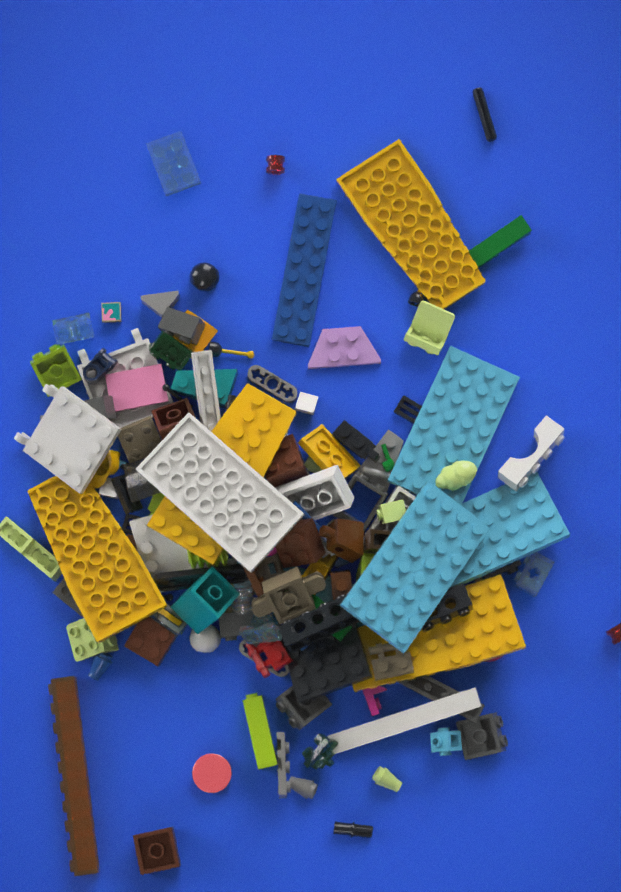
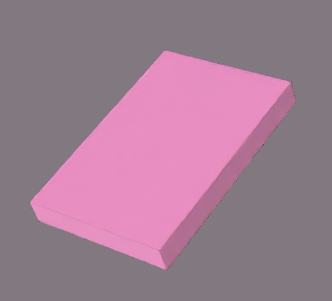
[105,364,169,412]

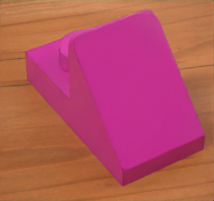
[363,686,388,716]

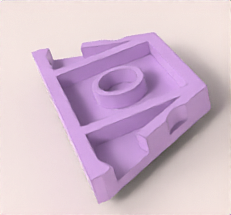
[308,326,381,369]

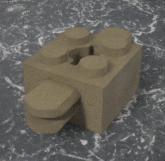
[251,566,326,624]

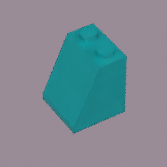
[170,566,240,634]

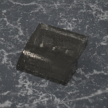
[124,458,161,503]

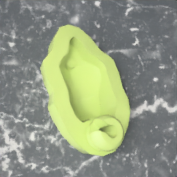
[435,461,477,491]

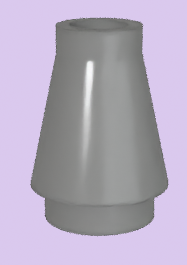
[289,776,318,799]

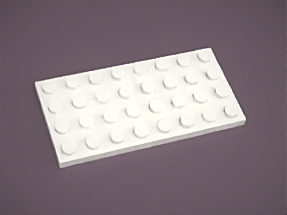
[136,412,304,573]

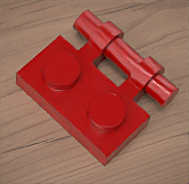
[245,627,293,678]

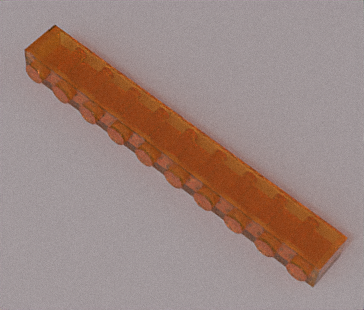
[48,676,100,876]

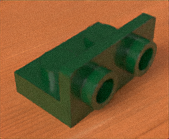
[149,330,194,371]

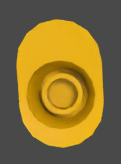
[90,450,120,488]

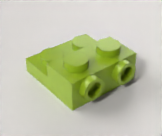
[30,343,82,397]

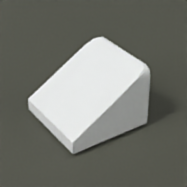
[295,392,318,415]
[98,477,118,499]

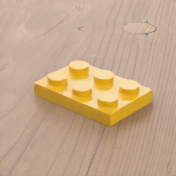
[298,424,361,479]

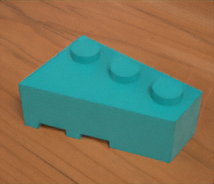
[171,369,238,408]

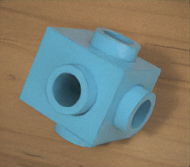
[430,727,462,756]

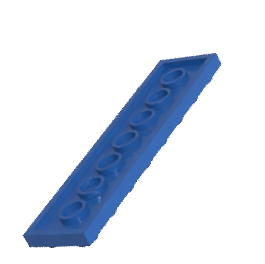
[272,193,336,347]

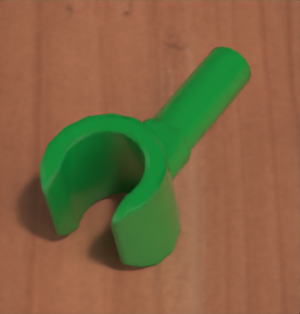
[381,444,394,472]

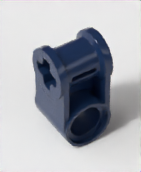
[83,348,118,385]

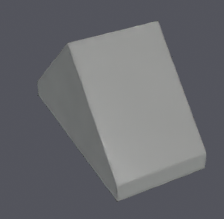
[141,291,180,318]

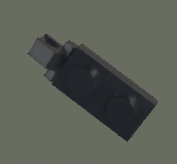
[332,420,381,463]

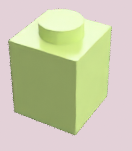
[376,499,406,524]

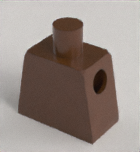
[319,518,364,563]
[330,570,352,601]

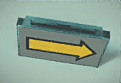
[149,603,188,637]

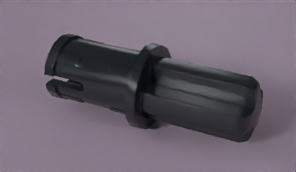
[333,821,373,838]

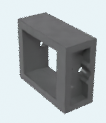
[332,473,389,533]

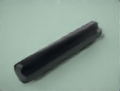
[473,87,497,142]

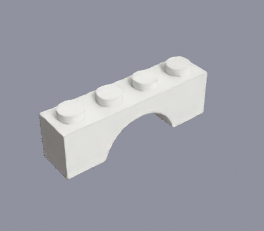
[498,415,565,491]

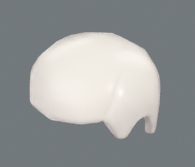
[189,625,221,653]

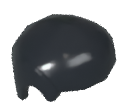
[190,262,219,291]

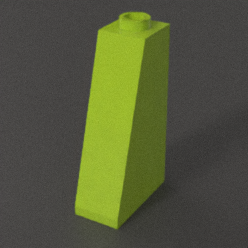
[243,693,278,769]

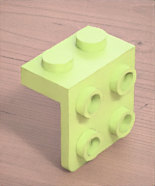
[404,301,455,355]
[66,618,119,662]

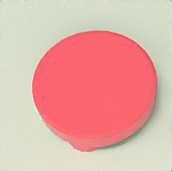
[192,753,232,793]

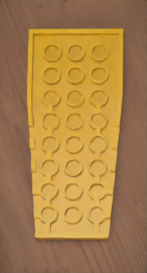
[336,139,486,310]
[147,384,297,566]
[27,476,167,644]
[352,574,526,692]

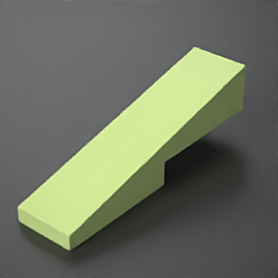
[0,516,62,582]

